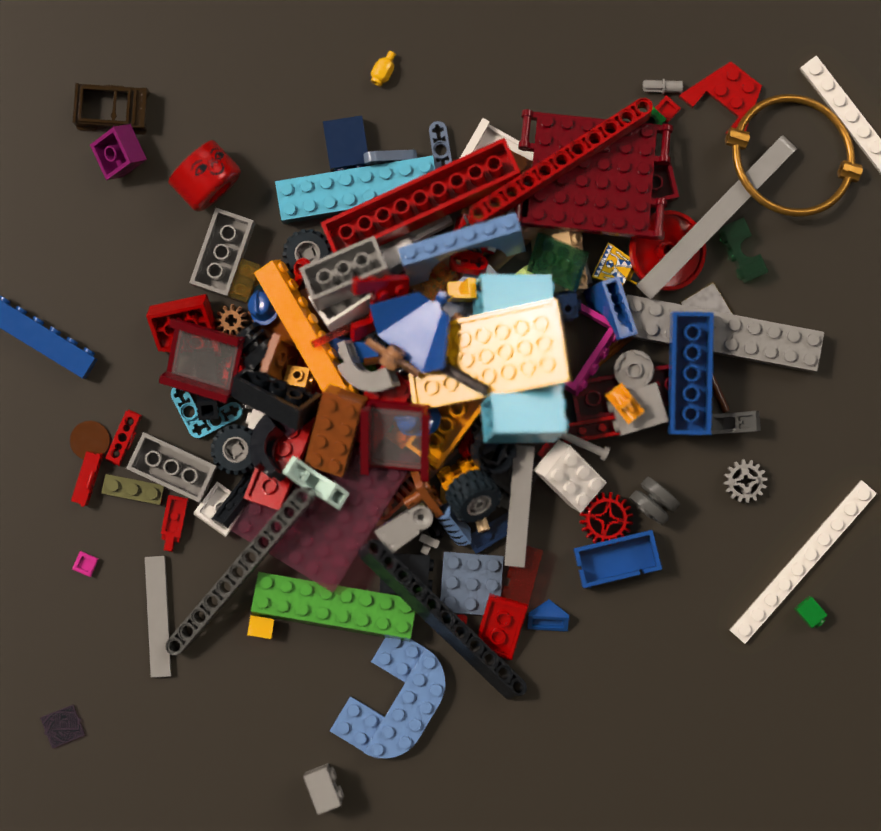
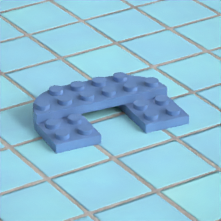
[330,638,445,758]

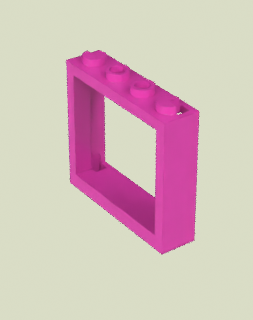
[564,303,617,396]

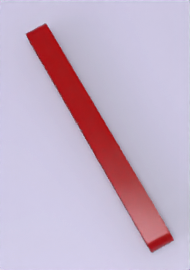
[469,98,653,226]

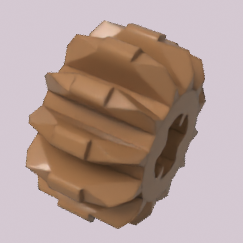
[215,304,249,335]

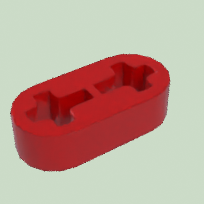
[449,252,488,275]

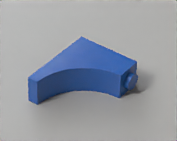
[583,276,638,340]

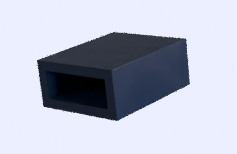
[323,115,370,172]

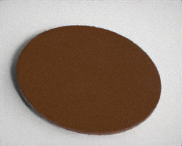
[70,421,110,459]

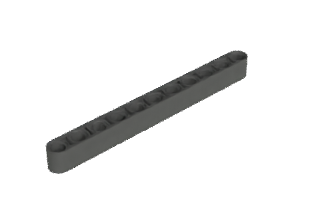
[165,487,315,656]

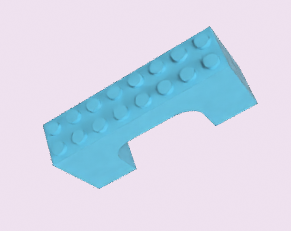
[472,274,568,443]

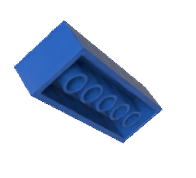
[668,312,714,435]

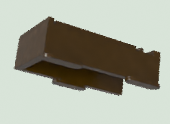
[73,83,150,135]

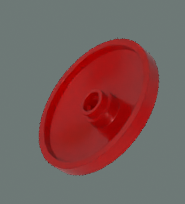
[629,210,706,291]

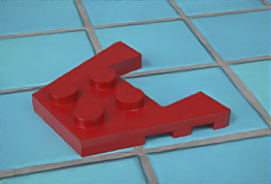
[679,61,762,135]
[350,274,410,342]

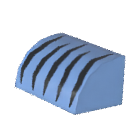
[434,503,471,546]

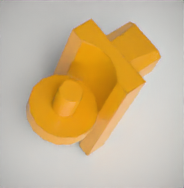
[605,383,645,424]

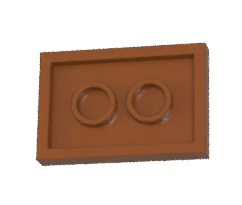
[260,333,301,381]

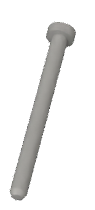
[560,432,610,461]

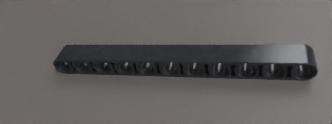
[358,539,527,700]

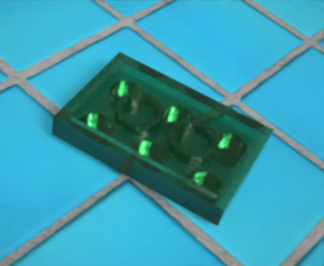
[527,232,589,291]

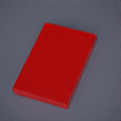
[477,593,528,660]

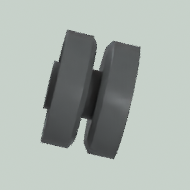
[629,476,681,526]

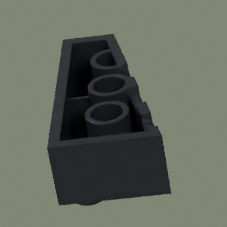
[230,368,322,431]

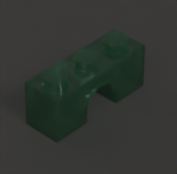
[719,217,768,284]

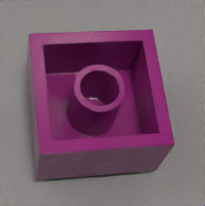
[90,124,147,180]

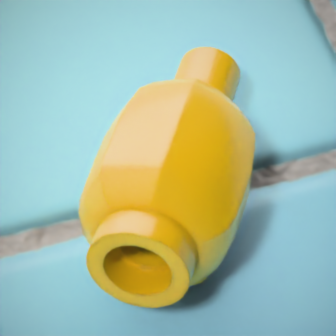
[371,51,396,87]

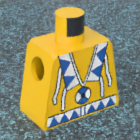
[591,242,640,287]

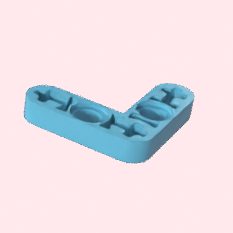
[171,388,243,439]

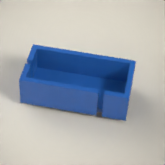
[573,530,662,588]

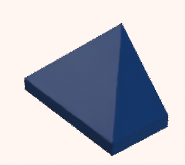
[528,599,569,631]

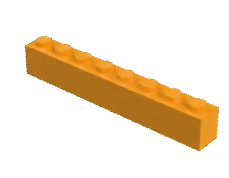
[254,260,359,393]

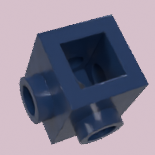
[554,290,581,322]

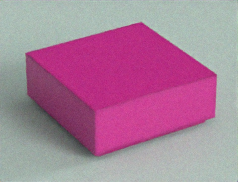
[72,551,99,577]

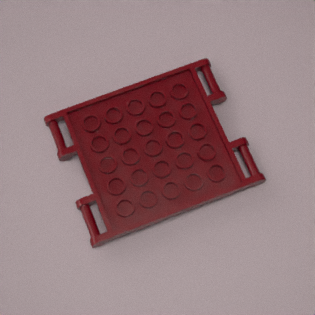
[514,109,673,240]

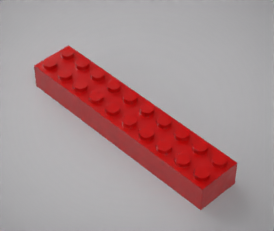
[321,137,521,253]

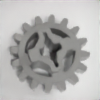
[723,459,767,503]

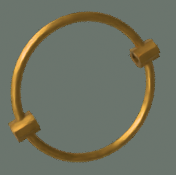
[725,94,863,217]

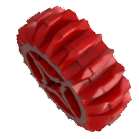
[579,492,633,546]

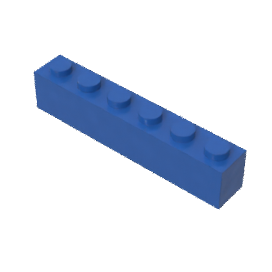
[0,295,98,380]

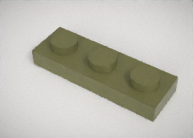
[101,474,165,505]

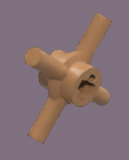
[365,337,420,377]

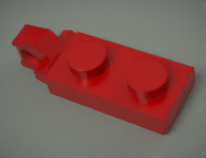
[161,495,189,552]

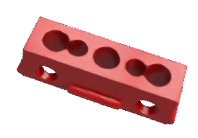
[105,409,142,466]
[71,451,104,507]

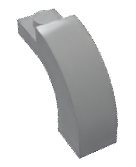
[337,340,401,392]

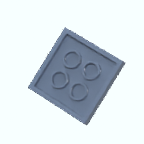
[440,552,504,615]

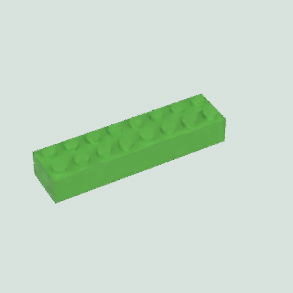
[251,572,415,642]

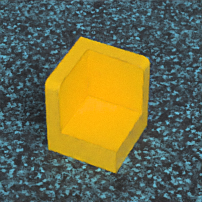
[447,278,477,302]
[247,615,274,639]

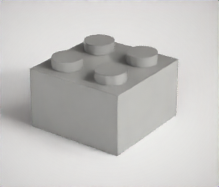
[303,763,344,814]

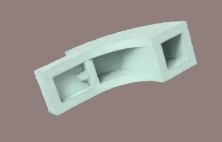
[282,456,350,510]

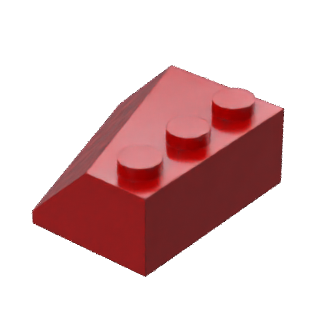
[146,294,221,357]

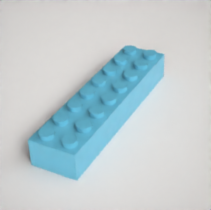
[275,155,435,224]

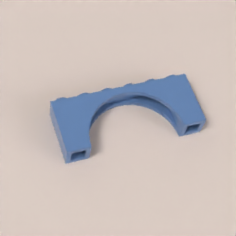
[398,212,526,286]

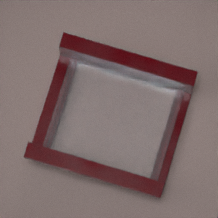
[159,317,245,403]
[360,399,430,482]

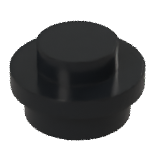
[428,519,445,538]

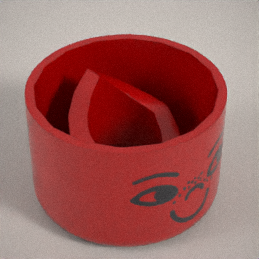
[168,140,241,212]

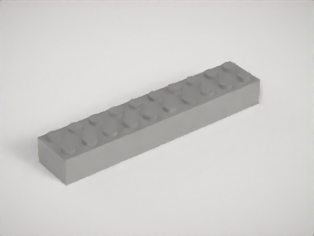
[626,294,824,373]

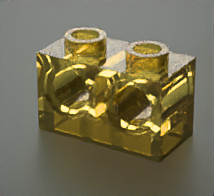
[228,258,262,304]

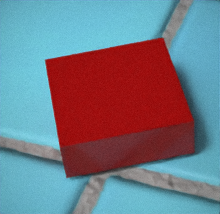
[655,95,681,124]

